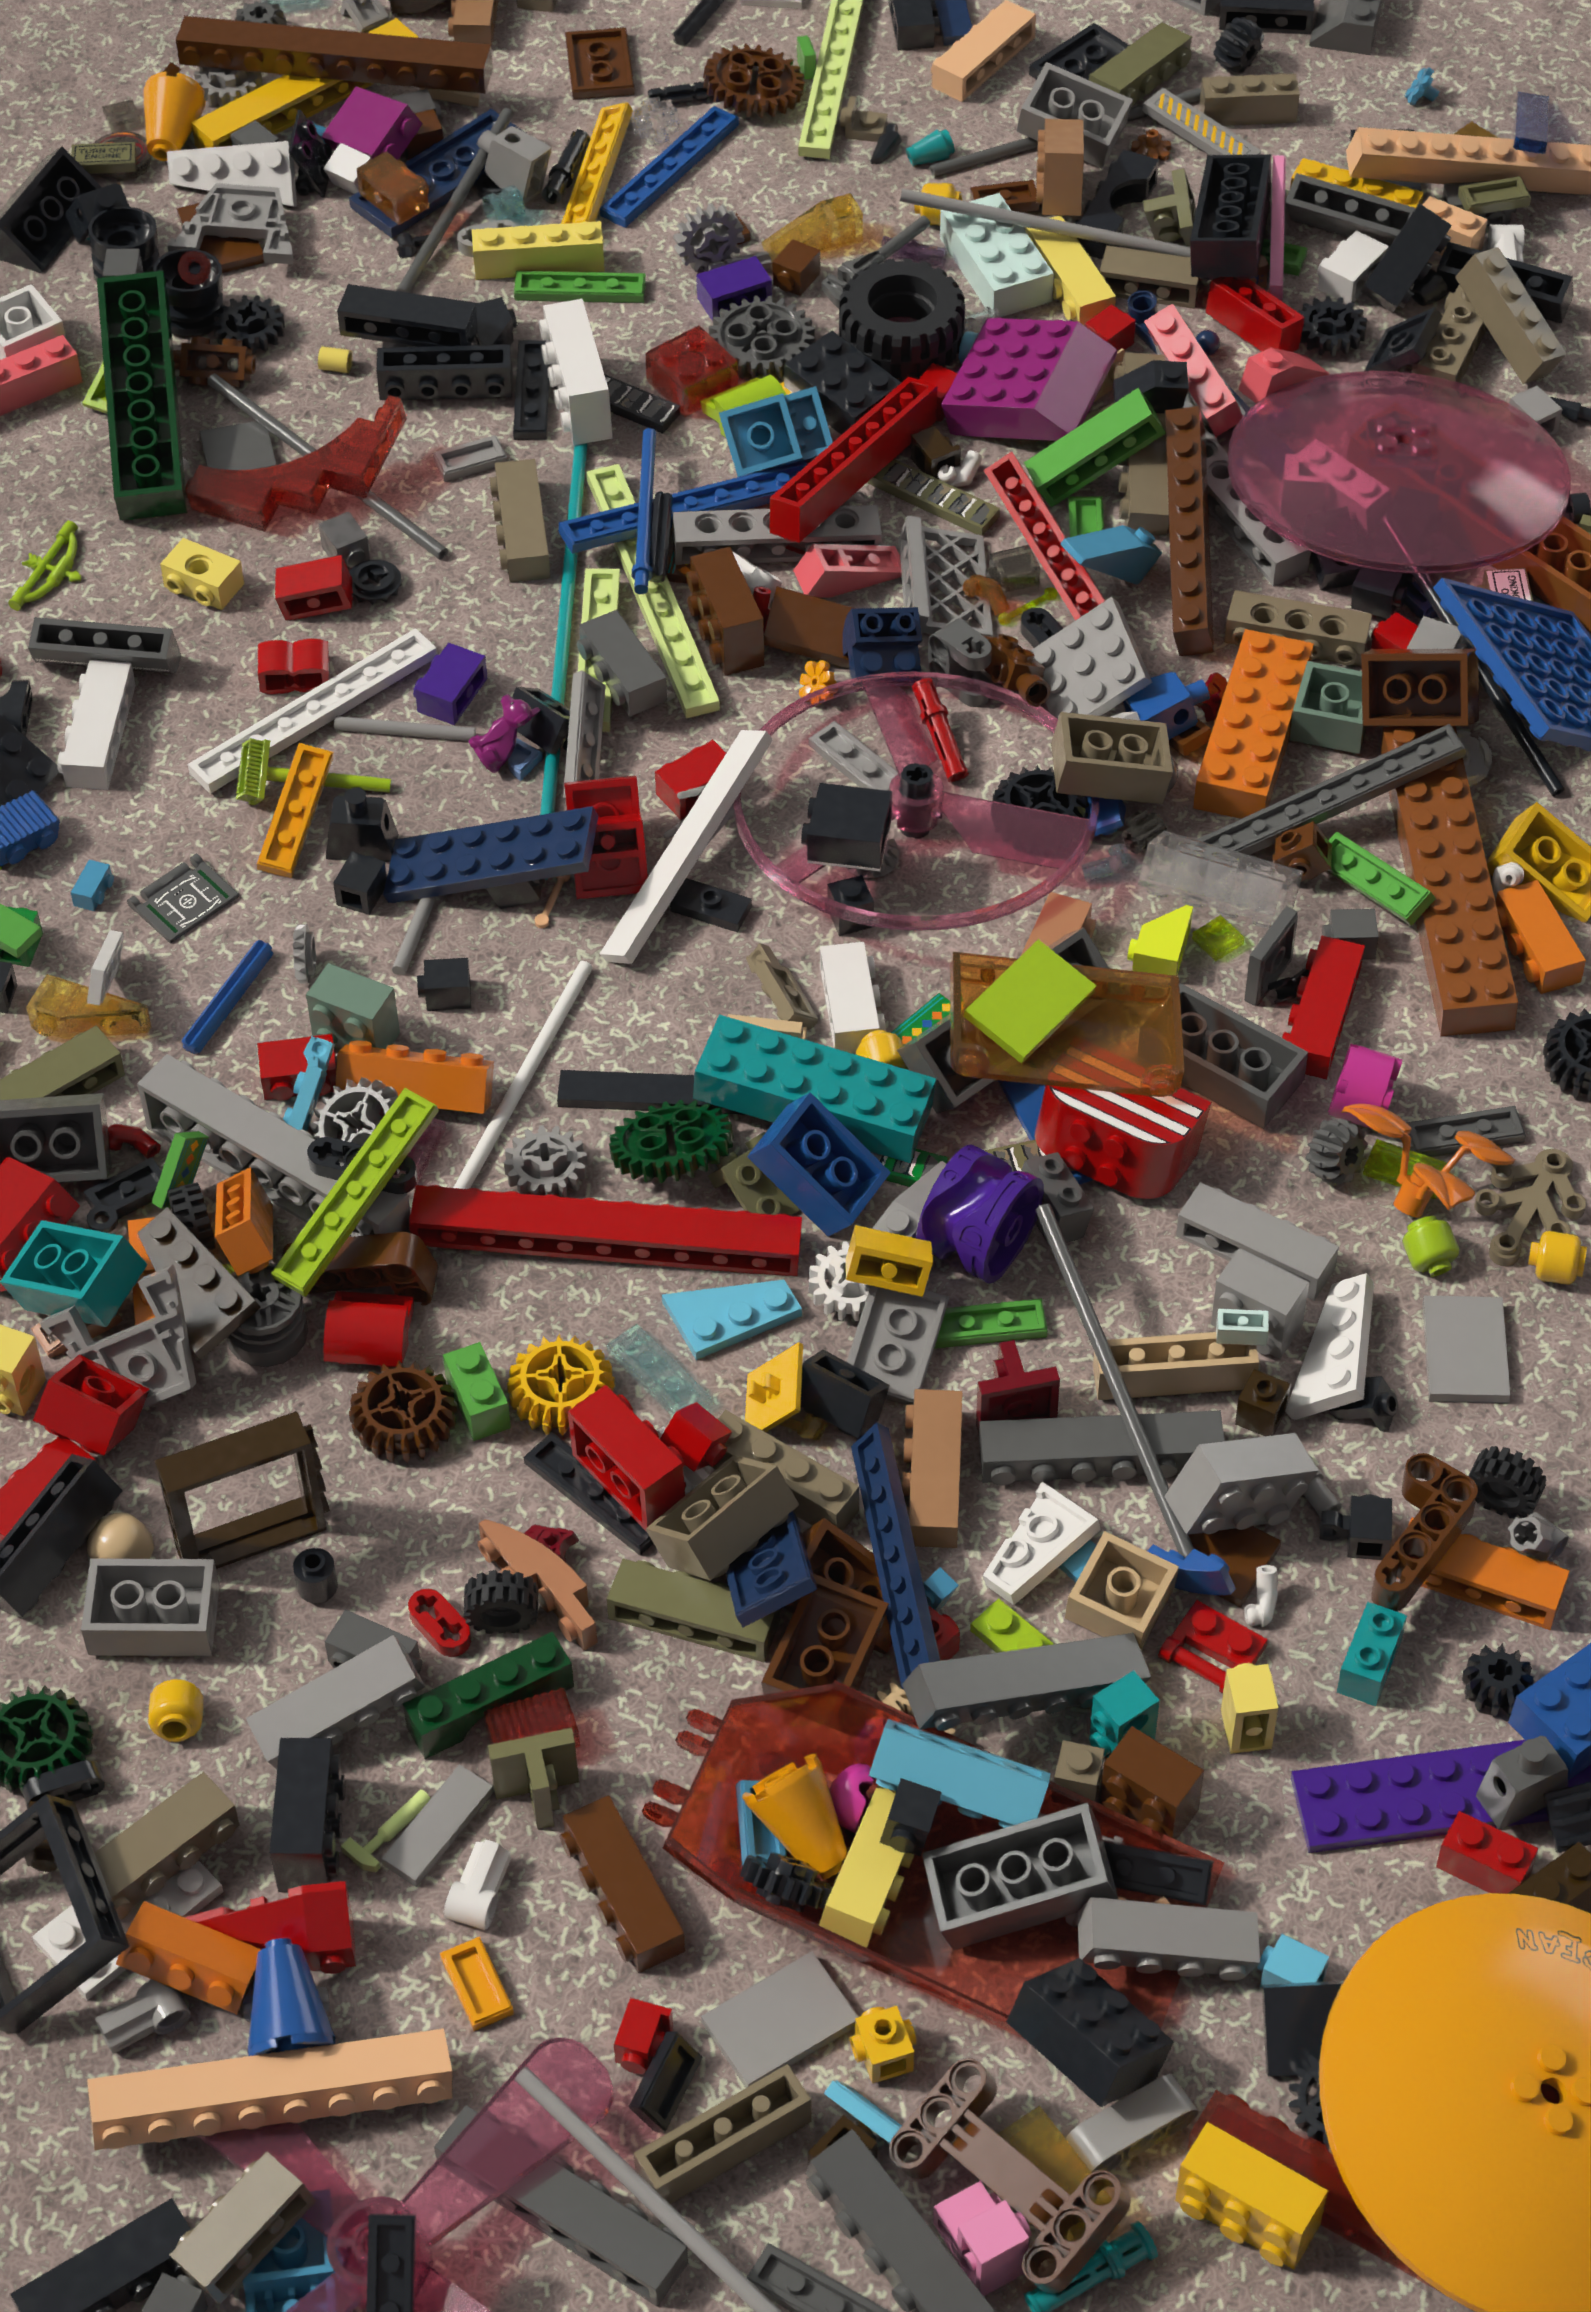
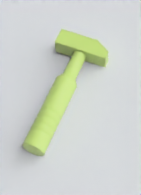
[341,1789,431,1872]

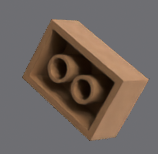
[1036,119,1084,216]

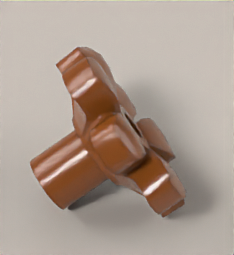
[1131,129,1171,161]

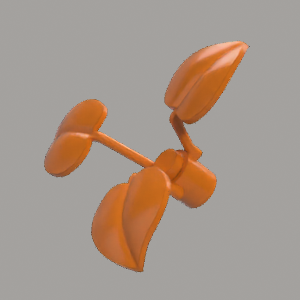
[1341,1104,1516,1218]

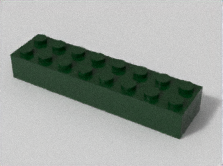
[97,271,188,521]

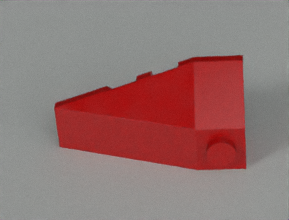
[184,1881,356,1974]

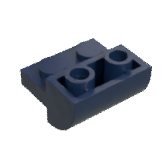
[842,607,923,685]

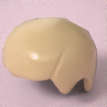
[86,1512,154,1559]

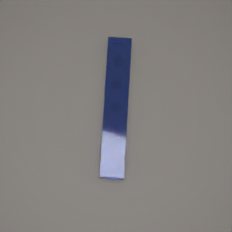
[1513,91,1549,154]

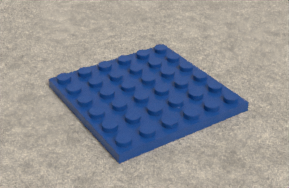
[1433,578,1591,752]

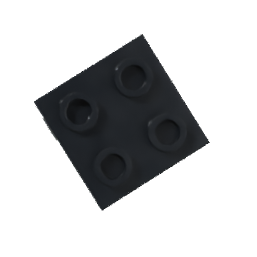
[288,109,333,198]

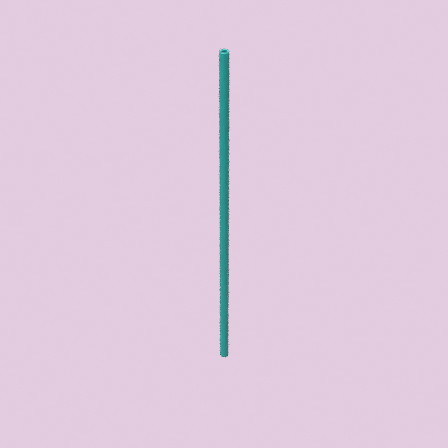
[540,443,588,880]

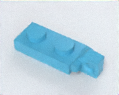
[283,1036,335,1132]

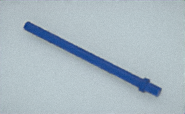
[631,428,656,595]

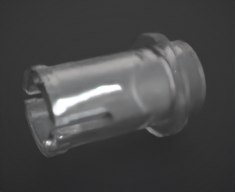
[964,307,1000,333]

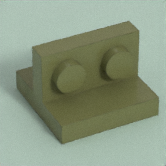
[1143,168,1196,247]
[488,1728,579,1830]

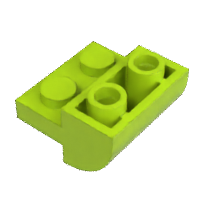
[700,375,786,437]

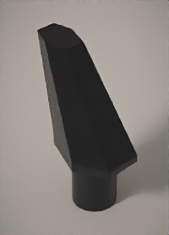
[870,123,903,164]
[1549,396,1591,423]

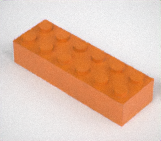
[1193,629,1314,819]

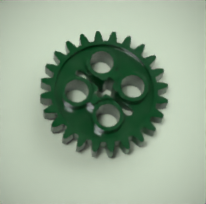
[609,1100,734,1183]

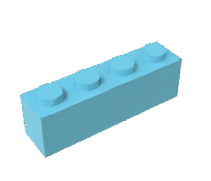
[869,1719,1051,1828]

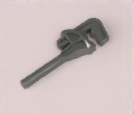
[822,216,930,308]

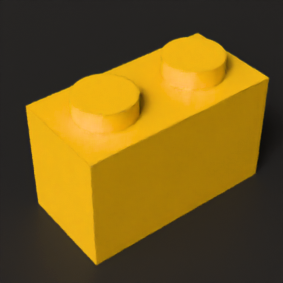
[845,1225,933,1297]

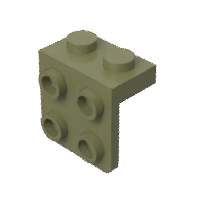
[708,1131,800,1216]

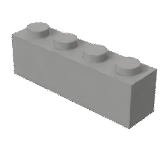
[1176,1182,1339,1301]
[246,1635,425,1769]
[1078,1897,1260,1981]

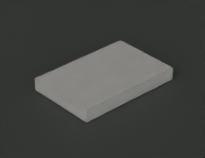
[847,1286,950,1405]
[1422,1295,1510,1403]
[701,1951,858,2088]

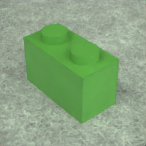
[443,1342,511,1441]

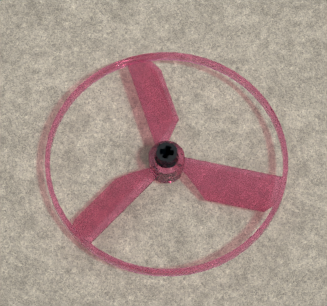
[733,671,1099,931]

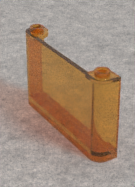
[950,952,1185,1097]

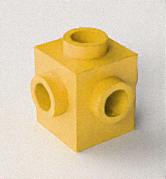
[850,2005,917,2084]

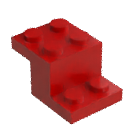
[564,776,648,899]

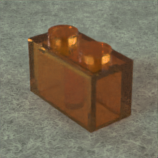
[356,151,429,225]

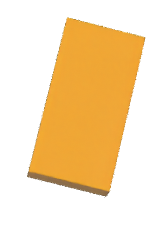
[440,1936,514,2031]

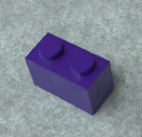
[696,256,772,322]
[413,643,488,726]

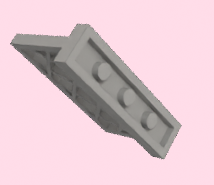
[898,515,993,637]

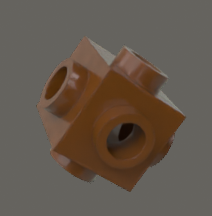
[1273,821,1332,885]

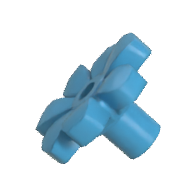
[1405,67,1439,105]

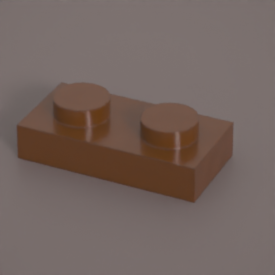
[970,180,1039,213]

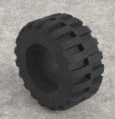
[839,258,965,381]

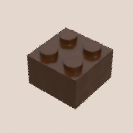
[1100,1727,1204,1847]

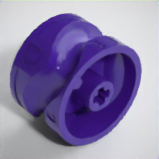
[916,1144,1044,1284]

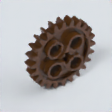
[703,44,805,118]

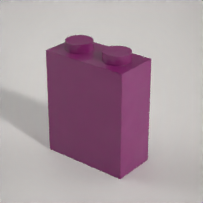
[321,86,423,174]

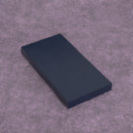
[726,1511,817,1627]

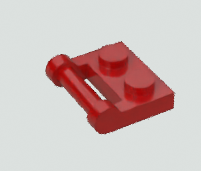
[1158,1600,1268,1694]

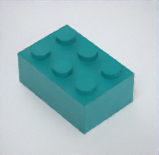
[0,1220,148,1327]

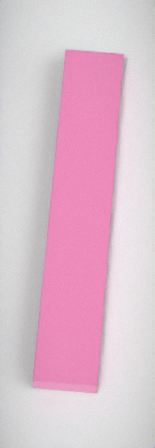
[1270,155,1286,302]

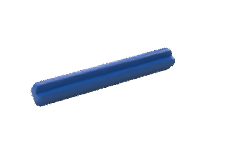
[182,940,273,1054]

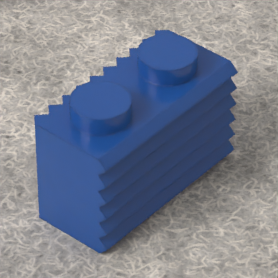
[0,790,60,867]

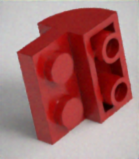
[323,1291,414,1367]

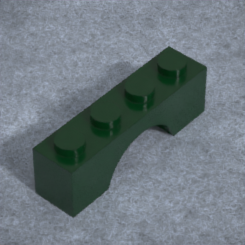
[403,1631,574,1759]

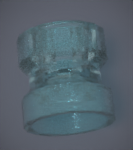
[482,185,525,222]

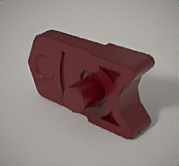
[1195,672,1227,722]
[524,1525,579,1563]

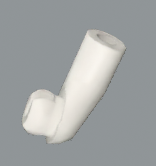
[1244,1565,1278,1627]

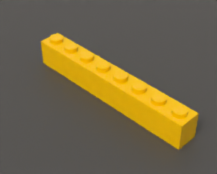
[191,18,418,149]

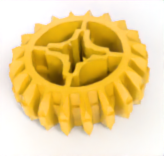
[507,1334,615,1436]

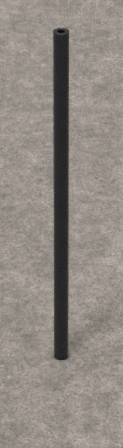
[1379,515,1565,796]

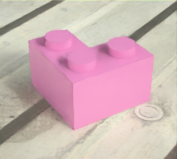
[933,2181,1032,2296]

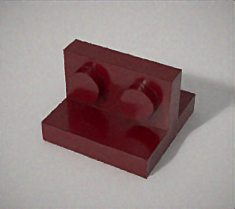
[976,1340,1060,1434]

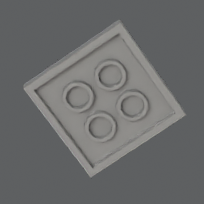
[1030,597,1152,727]

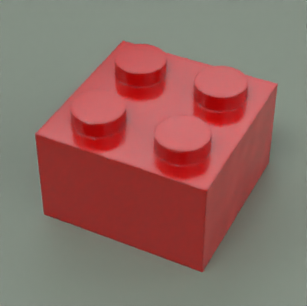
[33,1354,150,1456]

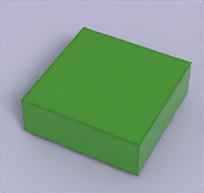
[797,35,816,80]

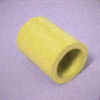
[318,346,353,373]

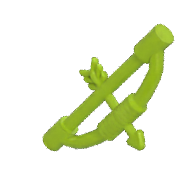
[8,520,82,611]

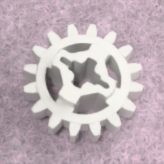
[809,1241,870,1321]

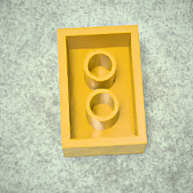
[1175,2122,1328,2270]

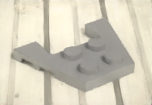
[167,183,294,265]
[40,1265,196,1408]

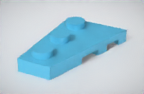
[662,1280,802,1360]

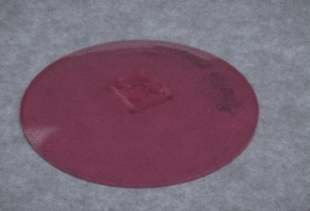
[1227,371,1571,573]

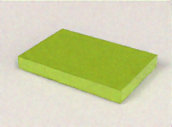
[963,939,1097,1064]

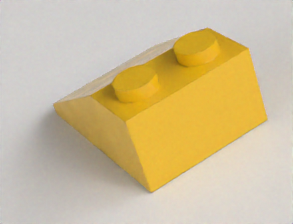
[1486,802,1591,923]

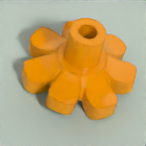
[799,660,837,705]

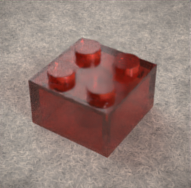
[645,325,738,417]

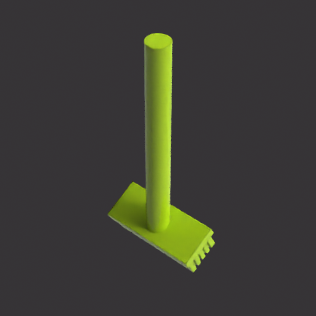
[236,738,391,805]

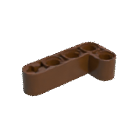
[281,1232,439,1306]
[1371,1453,1478,1612]

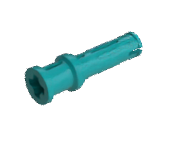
[1023,2220,1158,2312]

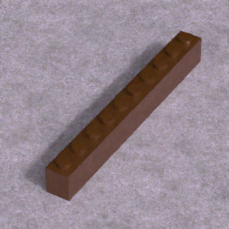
[176,16,493,94]

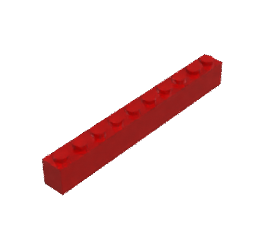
[409,1185,802,1276]

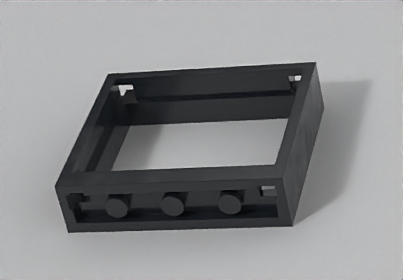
[0,1794,130,2034]

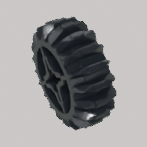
[991,765,1089,854]
[1543,1008,1591,1103]

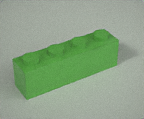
[1024,388,1166,508]

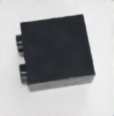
[801,783,892,871]

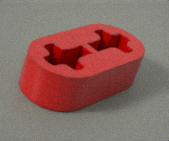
[408,1588,471,1657]

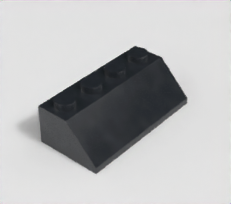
[0,146,102,273]

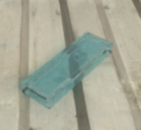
[606,1323,713,1417]

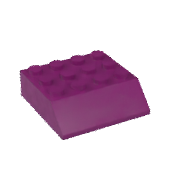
[941,318,1117,441]

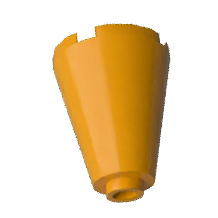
[143,72,206,161]
[742,1753,848,1880]

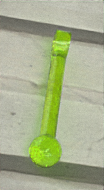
[998,587,1058,625]

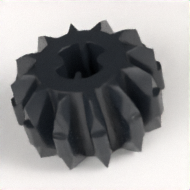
[1213,17,1264,73]
[1462,1643,1535,1718]

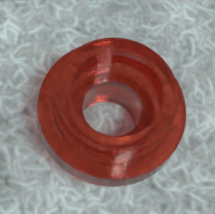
[178,251,211,285]

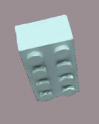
[940,193,1054,318]

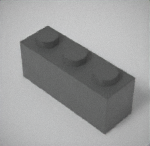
[577,609,667,717]

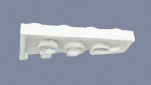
[167,141,297,207]
[1285,1273,1374,1420]

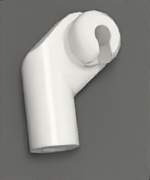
[938,451,983,488]
[1491,862,1524,902]

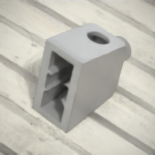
[477,127,552,206]

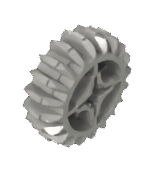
[310,1077,398,1145]

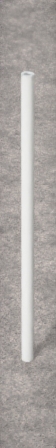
[426,961,593,1250]

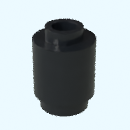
[293,1548,338,1604]

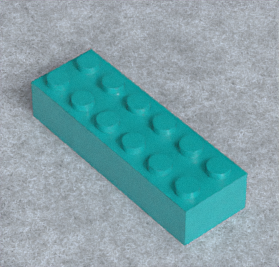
[693,1014,936,1163]

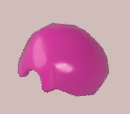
[829,1764,876,1835]

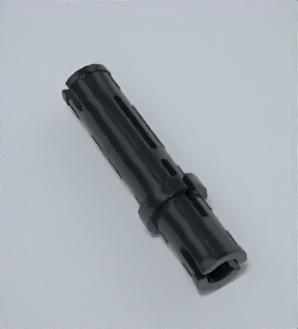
[542,129,590,204]

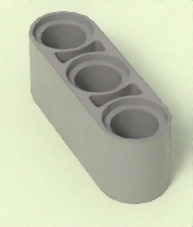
[1066,2074,1199,2174]

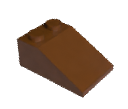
[784,1518,893,1654]
[761,1574,889,1730]

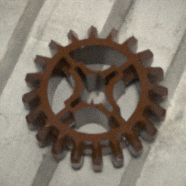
[349,1360,458,1464]

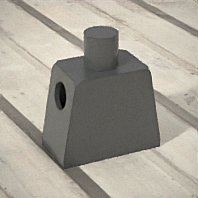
[1476,1736,1568,1830]

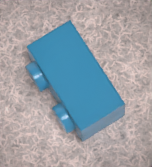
[70,860,114,911]
[923,1567,959,1612]

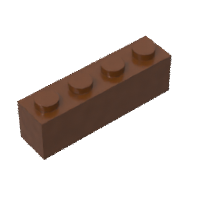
[559,1795,685,1973]

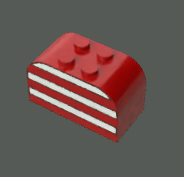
[1035,1039,1212,1199]

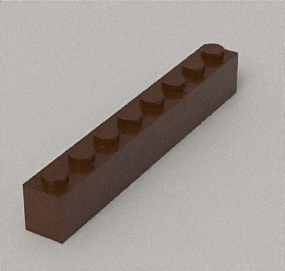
[1165,406,1214,656]

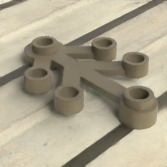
[1474,1149,1586,1266]

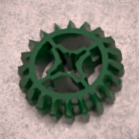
[0,1685,94,1794]

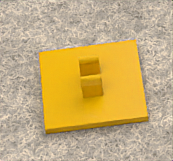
[745,1342,803,1432]

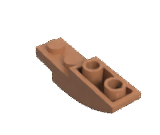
[477,1519,598,1651]

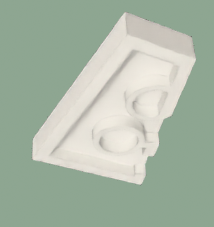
[983,1482,1101,1605]

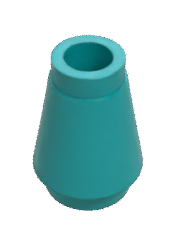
[906,129,955,166]

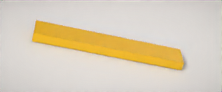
[561,102,633,224]

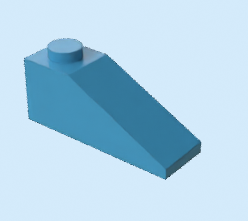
[1060,525,1163,585]

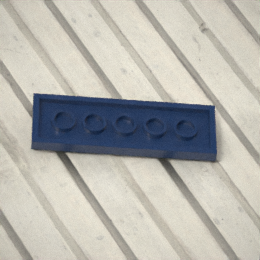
[349,109,526,238]
[383,806,599,903]

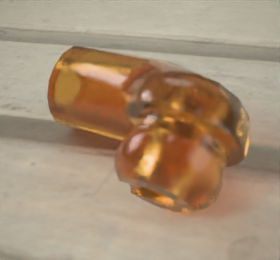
[963,574,1011,616]

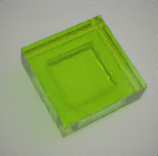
[1192,915,1245,961]

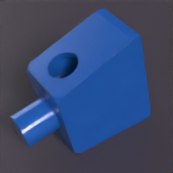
[1123,672,1210,740]

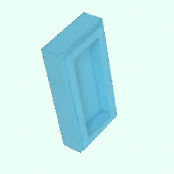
[824,2080,902,2143]

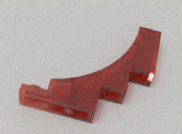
[185,395,407,532]

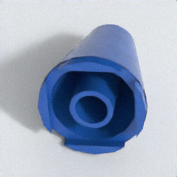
[247,1938,336,2056]

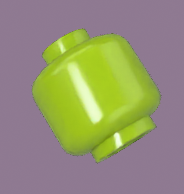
[1402,1216,1460,1277]

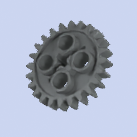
[708,296,815,379]

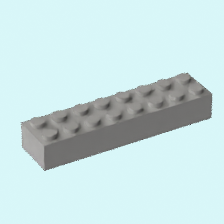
[137,1054,410,1237]

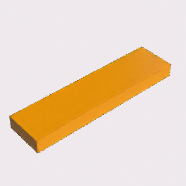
[257,743,333,878]

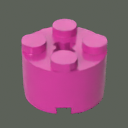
[1328,1044,1403,1129]

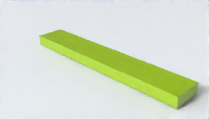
[271,1088,439,1297]

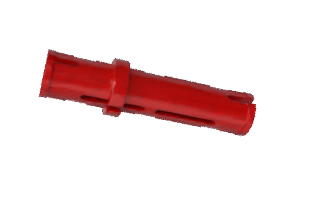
[911,678,969,782]

